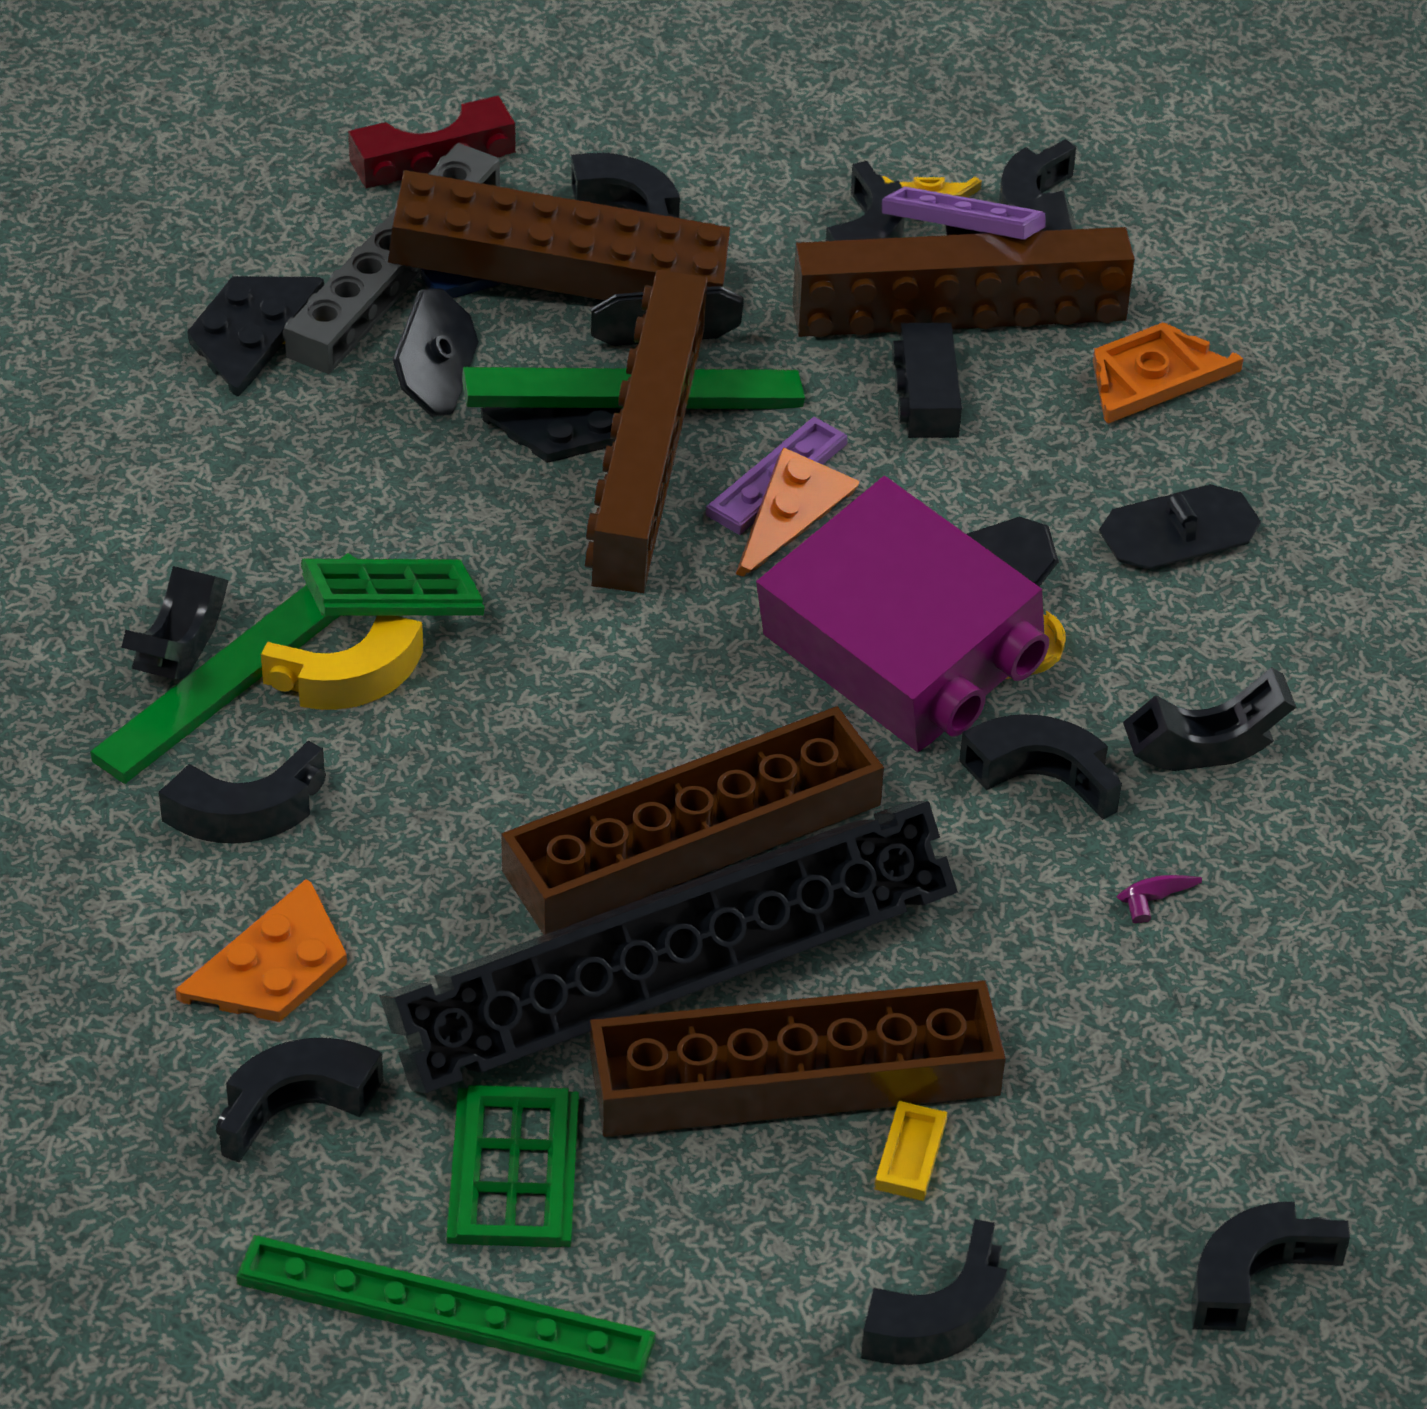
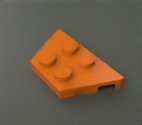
[1093,322,1243,424]
[175,879,347,1022]

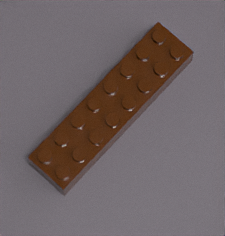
[388,170,731,300]
[793,227,1135,337]
[585,269,708,593]
[501,706,884,935]
[590,980,1006,1137]

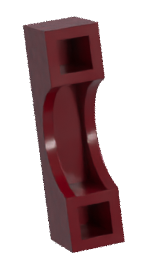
[348,95,516,189]

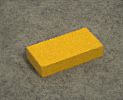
[874,1101,948,1201]

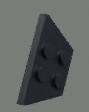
[187,276,324,397]
[481,407,623,463]

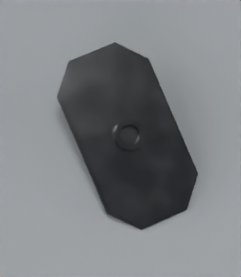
[590,286,744,346]
[393,288,479,417]
[1099,484,1261,570]
[967,517,1059,587]

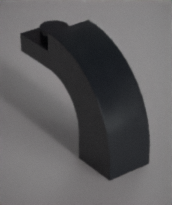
[999,139,1077,204]
[571,153,680,218]
[826,160,905,241]
[121,566,229,680]
[1123,667,1296,771]
[959,714,1122,820]
[158,740,326,844]
[216,1038,384,1163]
[1191,1202,1350,1331]
[861,1219,1007,1365]

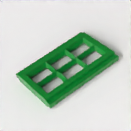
[301,559,485,616]
[446,1085,579,1248]

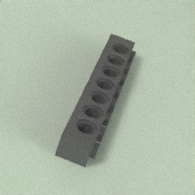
[283,143,500,374]

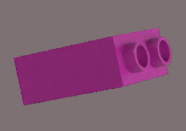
[756,475,1049,752]

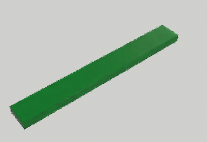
[462,367,805,409]
[90,553,357,784]
[236,1235,655,1384]

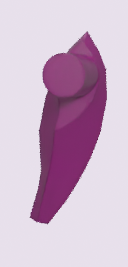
[1117,875,1202,923]

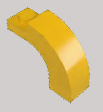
[261,616,423,710]

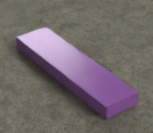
[882,186,1045,239]
[706,417,848,535]

